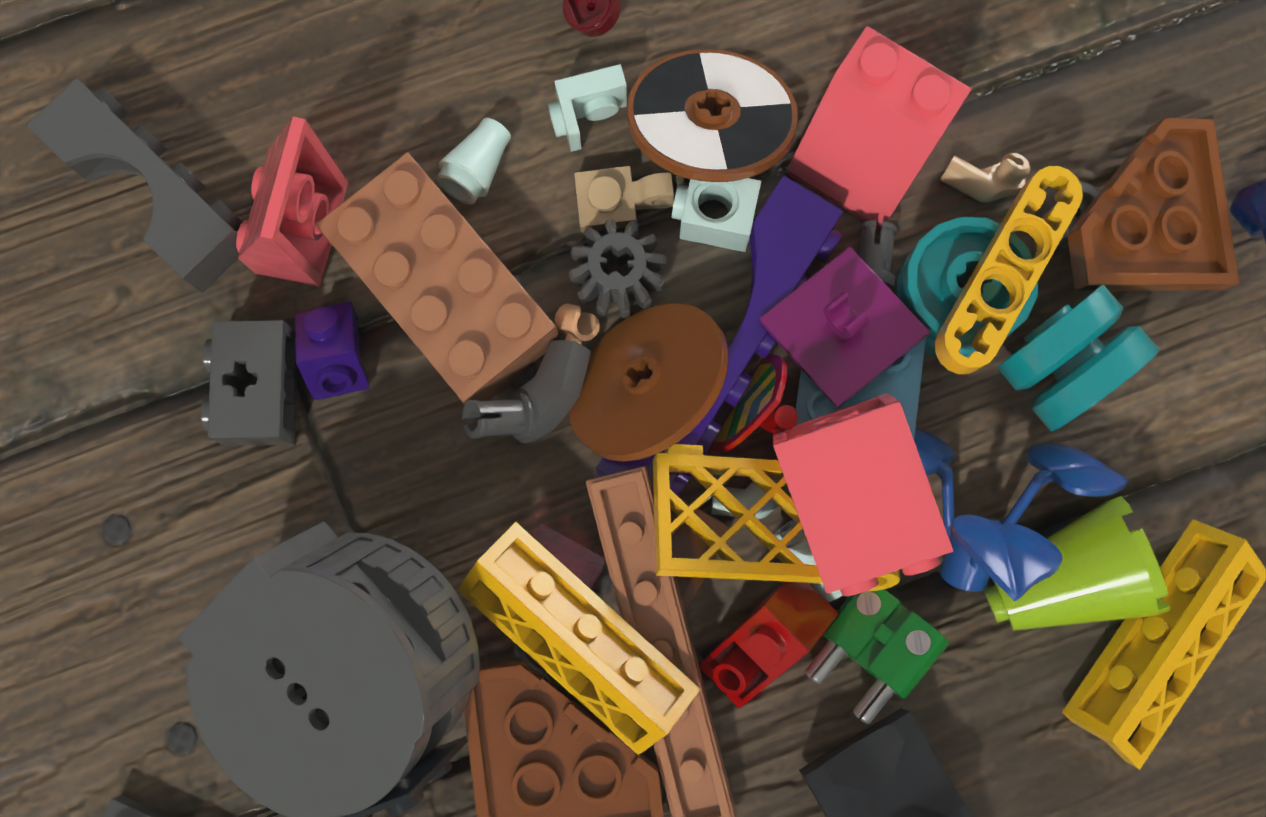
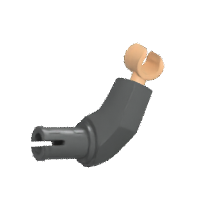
[462,303,600,443]

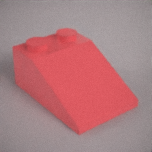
[236,117,348,288]

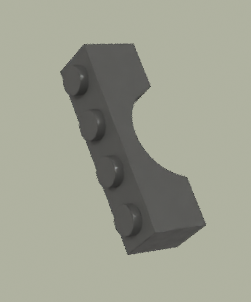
[26,78,242,293]

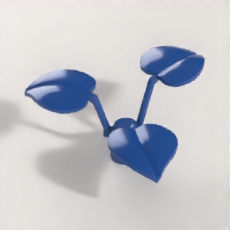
[914,427,1128,601]

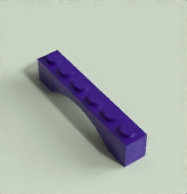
[596,175,843,497]

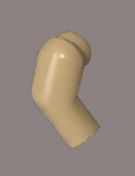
[940,153,1030,203]

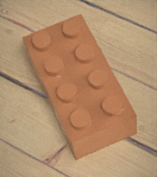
[316,152,560,404]

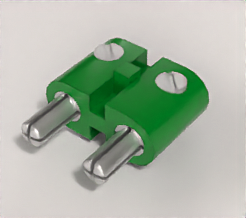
[805,589,950,724]

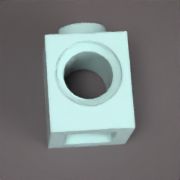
[671,178,761,252]

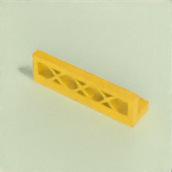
[1062,519,1266,770]
[457,522,701,755]

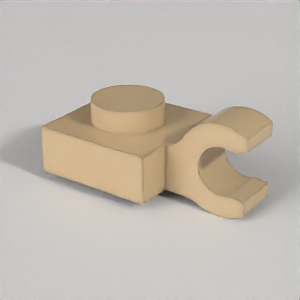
[574,166,674,233]

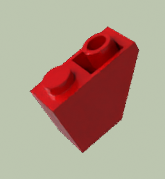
[698,581,839,709]

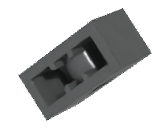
[201,320,298,446]

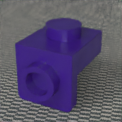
[295,302,369,400]

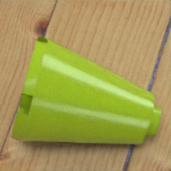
[984,496,1170,631]

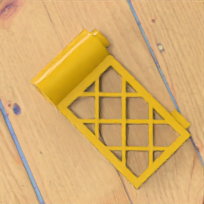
[653,444,900,592]

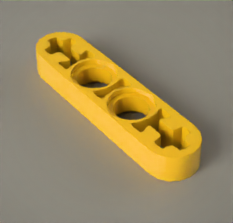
[935,166,1083,374]

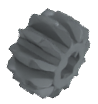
[569,218,666,318]

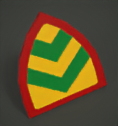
[706,354,798,455]

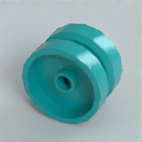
[892,216,1038,358]
[997,284,1160,432]

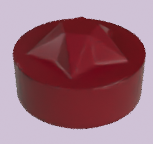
[563,0,621,37]

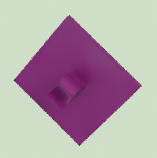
[759,247,930,409]

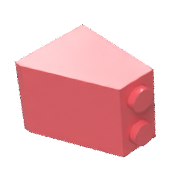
[786,26,972,231]
[773,393,954,596]

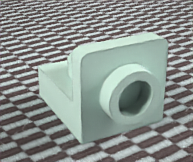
[548,64,627,152]

